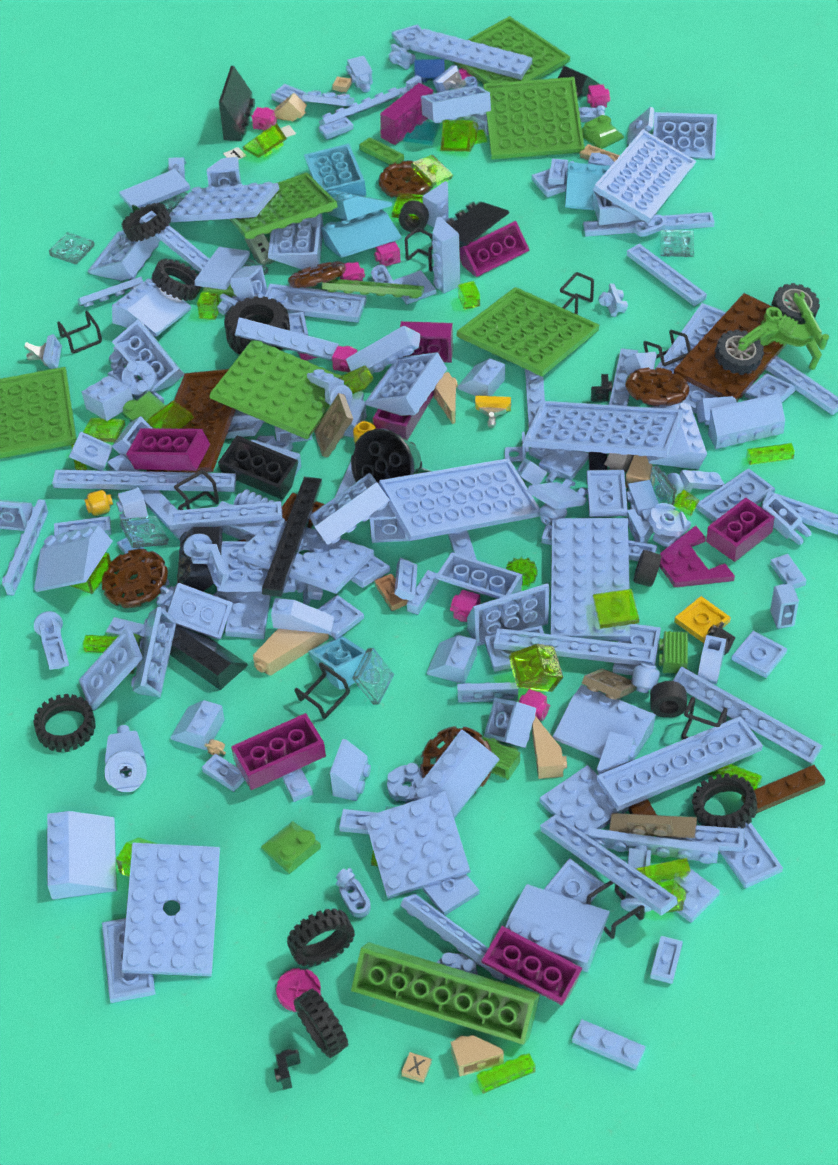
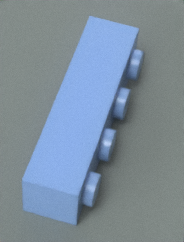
[407,570,439,615]

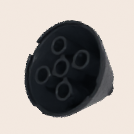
[351,428,422,484]

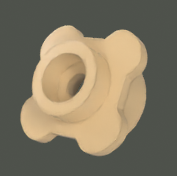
[204,739,226,755]

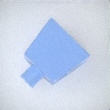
[105,725,147,772]

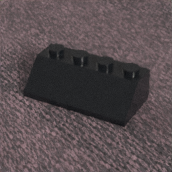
[218,435,298,500]
[177,527,223,592]
[170,625,248,690]

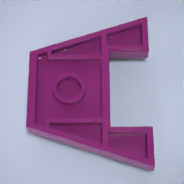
[659,526,735,588]

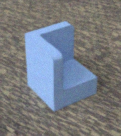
[516,458,547,485]

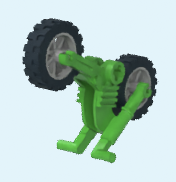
[715,283,829,375]

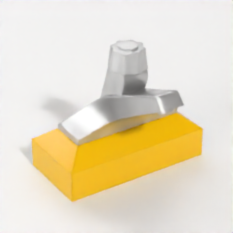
[475,396,511,428]

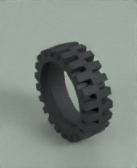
[121,203,171,242]
[152,259,201,301]
[33,694,96,752]
[692,773,757,829]
[287,909,355,966]
[293,988,349,1058]

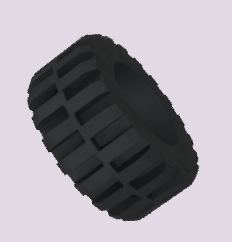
[224,296,290,355]

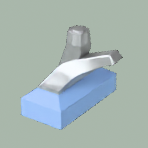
[433,65,466,92]
[24,334,62,369]

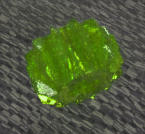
[506,556,538,587]

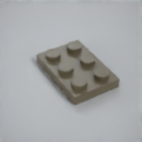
[314,393,353,457]
[582,668,637,700]

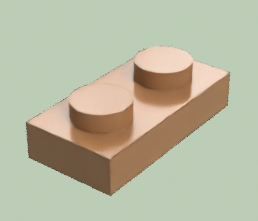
[374,573,409,611]

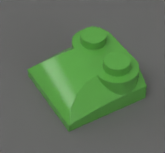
[582,115,624,149]
[122,391,171,428]
[261,821,321,874]

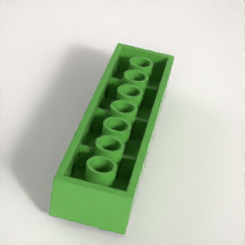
[351,942,540,1045]

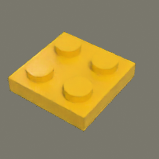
[674,596,731,643]

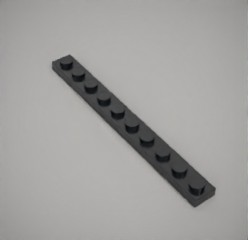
[262,476,322,597]

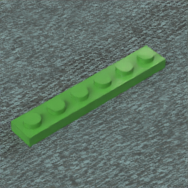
[322,279,424,299]

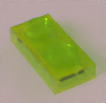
[674,490,700,516]

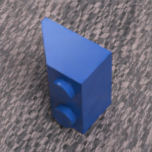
[414,59,445,83]

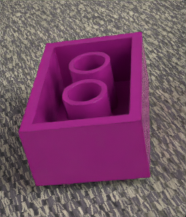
[400,321,453,363]
[706,498,775,562]

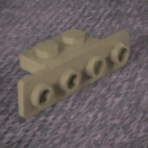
[609,813,697,838]

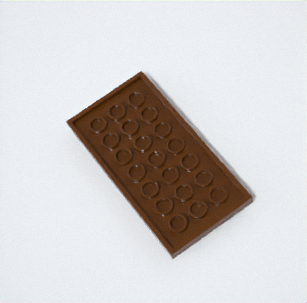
[673,293,787,402]
[146,369,236,473]

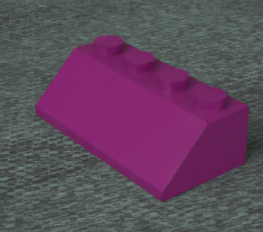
[459,221,530,277]
[481,926,582,1006]

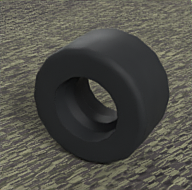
[398,200,429,232]
[633,550,661,587]
[650,681,687,717]

